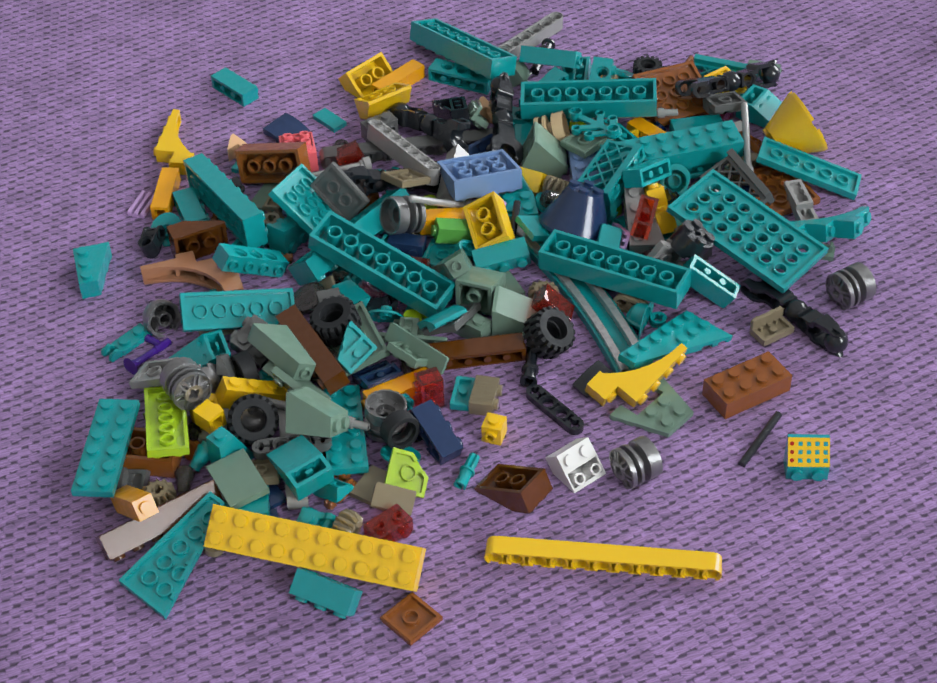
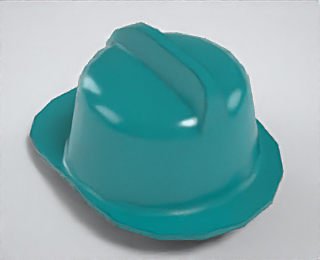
[660,164,690,196]
[626,302,654,339]

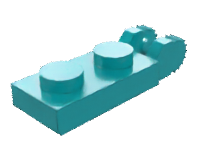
[101,323,153,362]

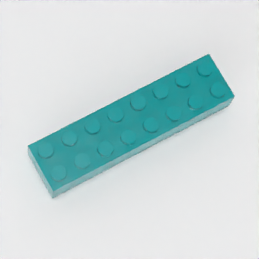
[410,18,517,80]
[520,78,657,120]
[600,120,744,171]
[183,153,269,248]
[288,188,409,286]
[308,210,455,317]
[538,229,692,309]

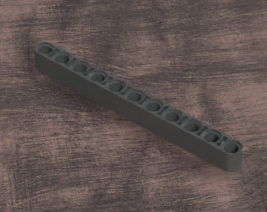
[319,128,493,168]

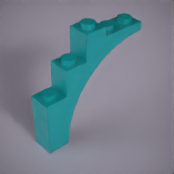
[758,206,871,243]

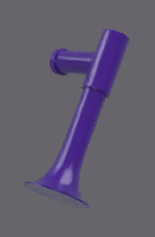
[123,334,172,375]

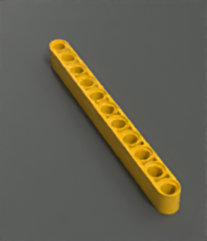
[484,536,722,581]

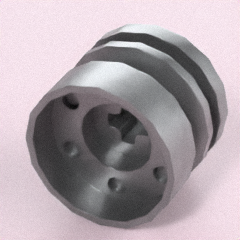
[380,195,426,235]
[825,262,876,310]
[159,357,212,411]
[365,389,407,443]
[609,436,663,489]

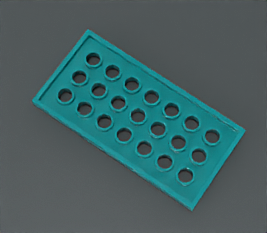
[666,169,829,294]

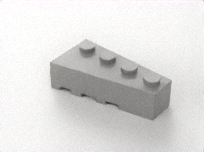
[623,187,665,254]

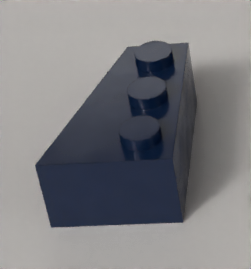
[406,399,463,466]

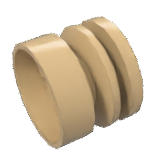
[533,111,570,141]

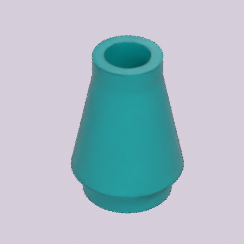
[188,441,210,472]

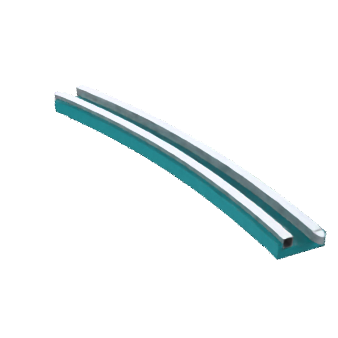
[499,191,642,373]

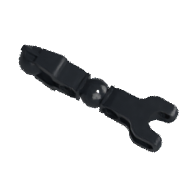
[675,60,780,98]
[486,72,524,166]
[386,102,471,153]
[343,160,441,196]
[740,278,849,357]

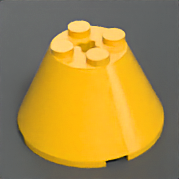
[762,91,828,153]

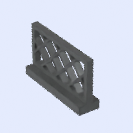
[700,148,775,221]

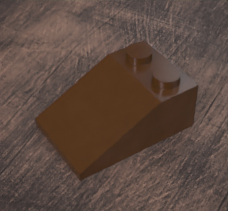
[166,221,229,259]
[474,464,553,514]

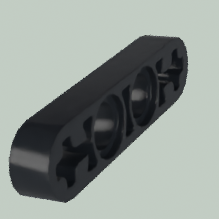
[526,384,584,435]

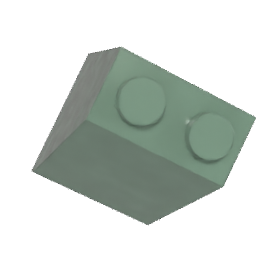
[522,122,568,179]
[455,266,506,316]
[492,286,541,339]
[285,386,350,438]

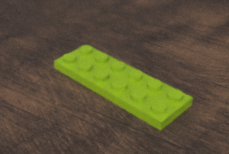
[144,386,190,458]

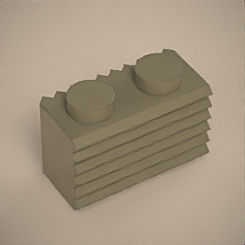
[469,375,503,416]

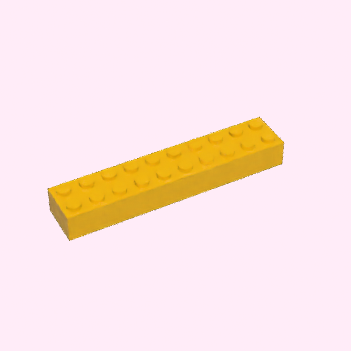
[203,504,426,592]

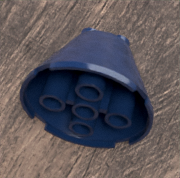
[539,179,608,241]

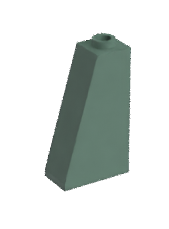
[431,248,472,280]
[247,323,316,381]

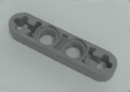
[252,434,332,460]

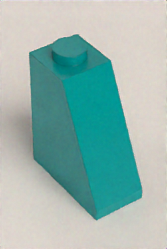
[206,426,255,464]

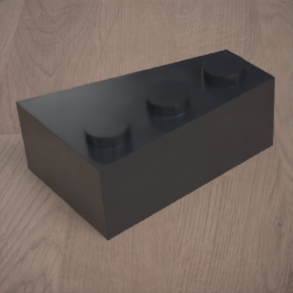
[432,96,469,131]

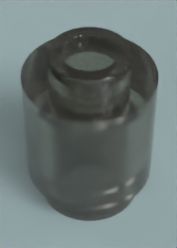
[540,190,561,208]

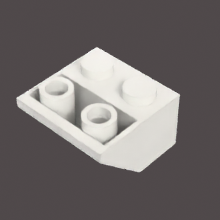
[545,437,606,493]

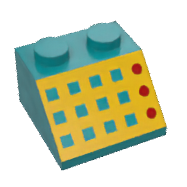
[783,434,830,481]

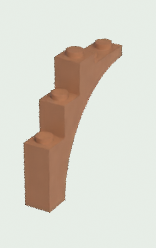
[140,251,244,291]

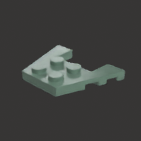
[609,378,694,438]

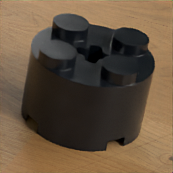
[670,219,715,259]

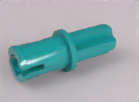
[453,453,480,490]

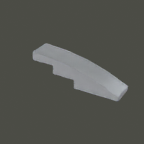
[784,179,819,221]

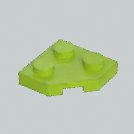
[384,447,429,498]

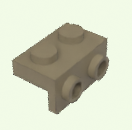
[749,306,795,347]

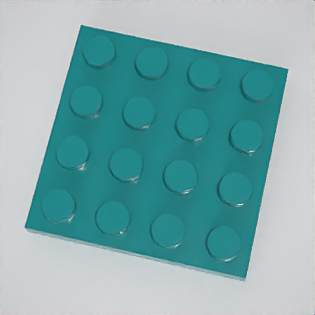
[268,163,333,235]

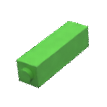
[431,218,472,244]

